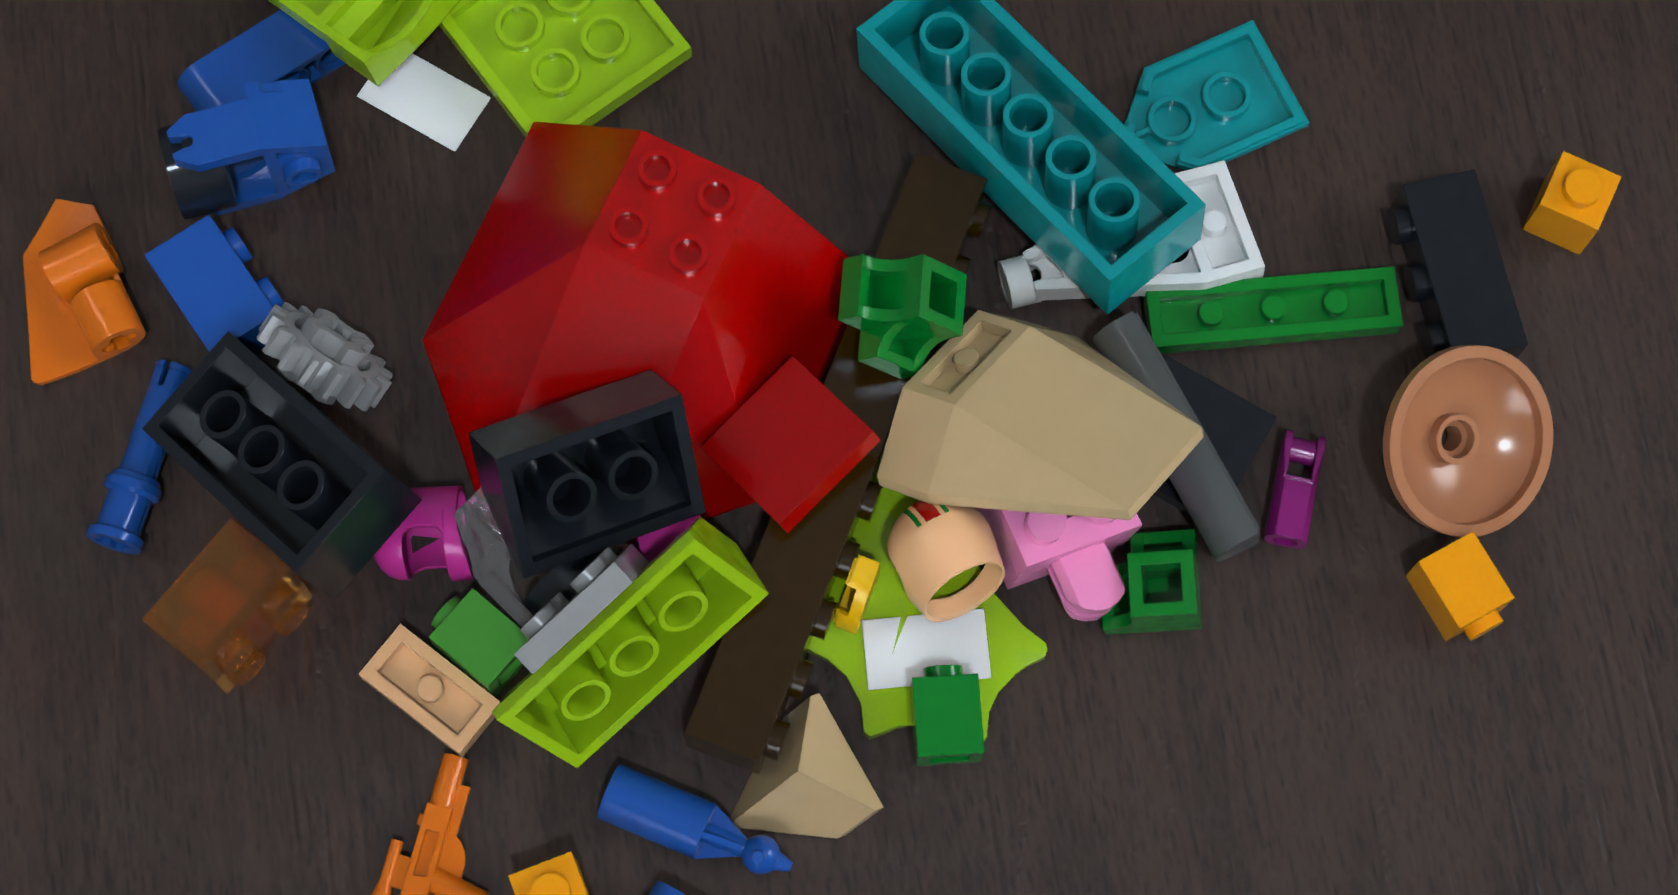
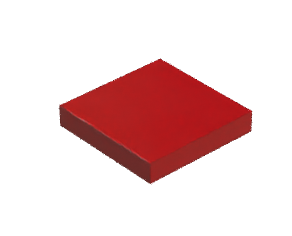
[701,356,881,534]

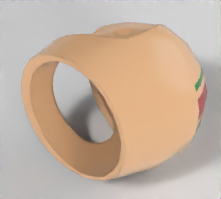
[887,500,1005,622]

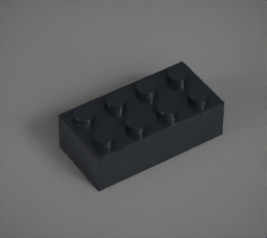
[142,331,422,600]

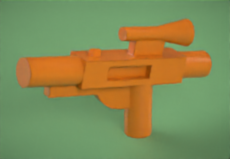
[371,753,489,895]

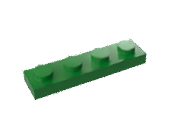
[1143,266,1403,354]

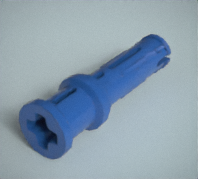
[85,359,193,555]

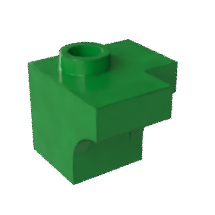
[838,254,967,380]
[1102,529,1202,635]

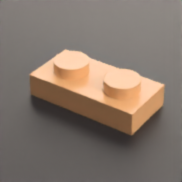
[359,624,500,757]

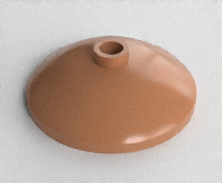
[1383,345,1553,537]

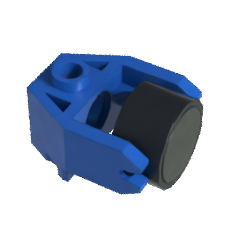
[158,79,335,220]

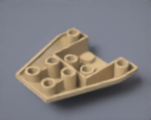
[877,310,1204,520]

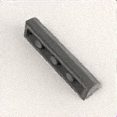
[1092,311,1260,562]

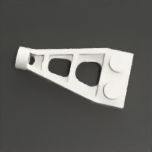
[997,160,1265,310]

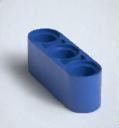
[178,10,346,112]

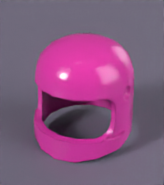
[374,485,473,581]

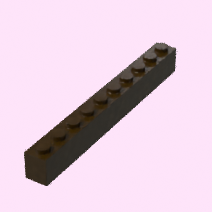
[684,153,992,774]

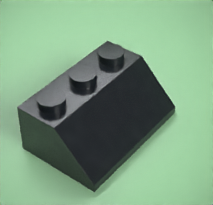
[468,370,706,579]

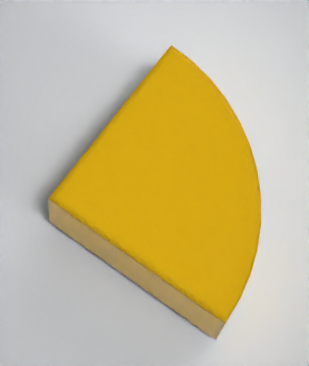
[834,555,880,635]

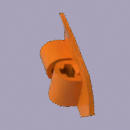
[23,199,146,386]

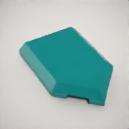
[1124,20,1310,170]

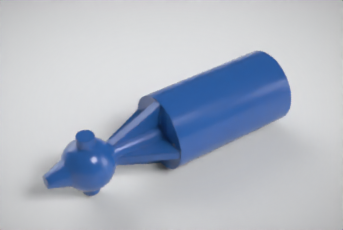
[597,764,793,875]

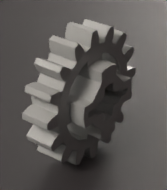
[256,302,393,411]

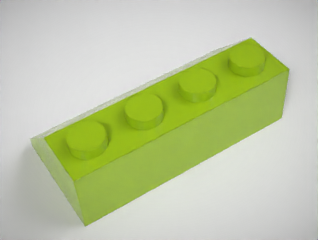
[492,517,769,768]

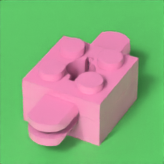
[976,508,1142,622]

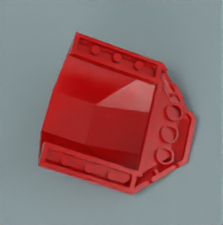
[422,122,849,549]

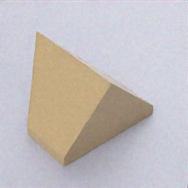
[730,693,884,839]

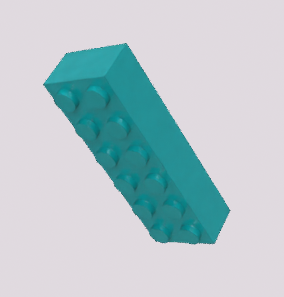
[856,0,1206,315]

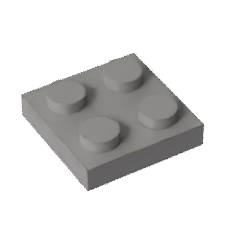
[514,543,649,674]

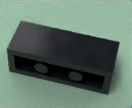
[1387,169,1528,358]

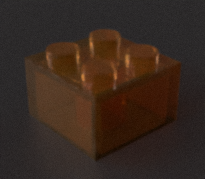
[142,518,313,694]

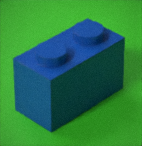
[144,214,284,353]

